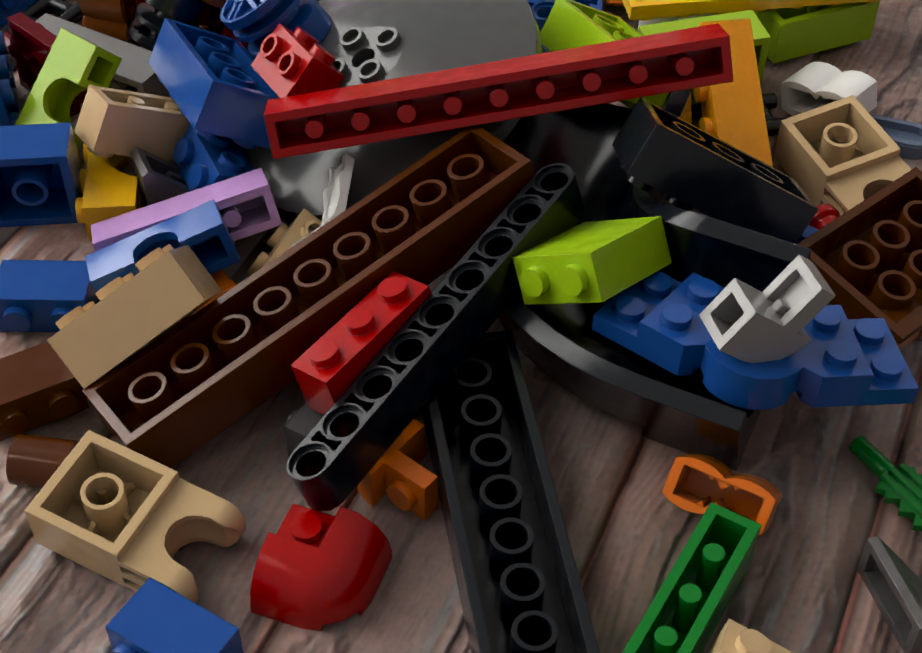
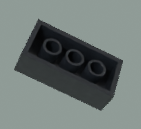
[612,97,819,244]

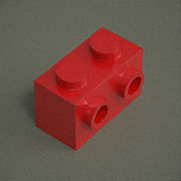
[251,23,345,98]

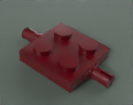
[3,12,87,117]

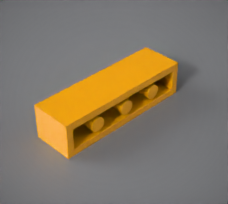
[693,18,773,167]

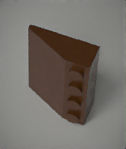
[797,167,922,345]

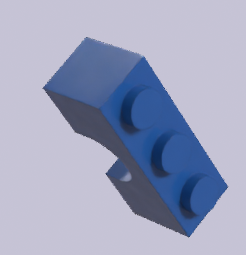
[85,199,241,292]

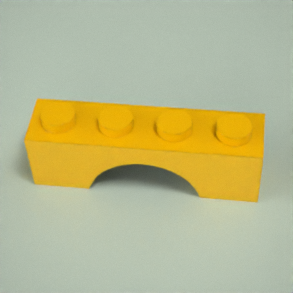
[75,143,144,241]

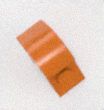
[357,418,438,520]

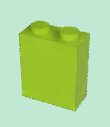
[512,216,672,305]

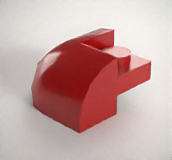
[250,504,393,631]

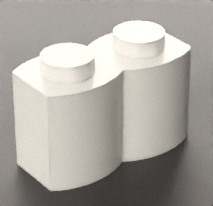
[781,62,877,116]

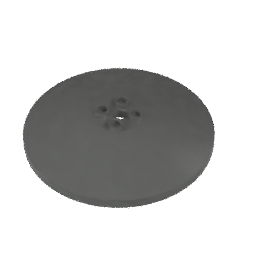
[241,0,543,221]

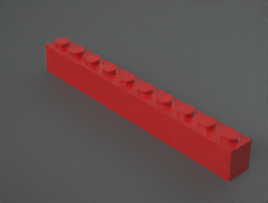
[263,23,734,159]

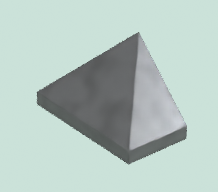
[857,536,922,653]

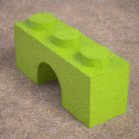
[15,28,122,150]

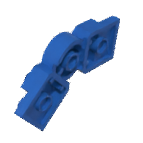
[591,271,919,410]

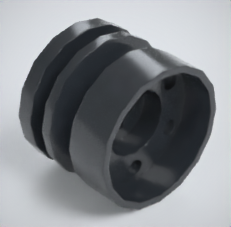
[129,0,222,51]

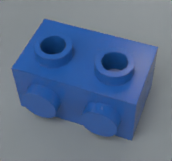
[172,124,254,191]

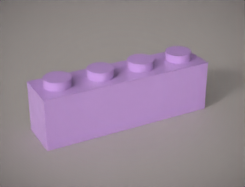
[91,168,282,251]

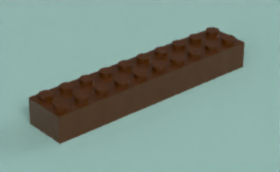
[82,125,535,468]

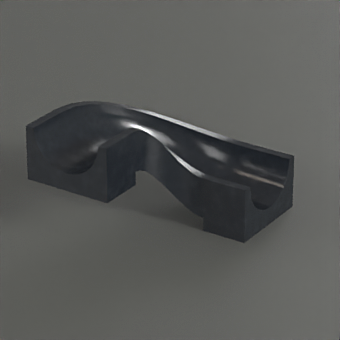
[498,48,811,471]

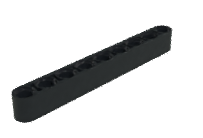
[286,163,585,512]

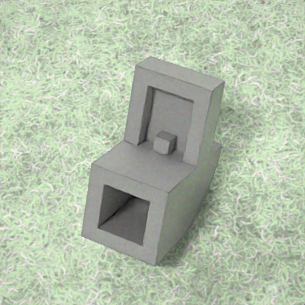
[699,255,836,363]

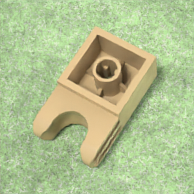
[774,95,911,216]
[24,430,246,603]

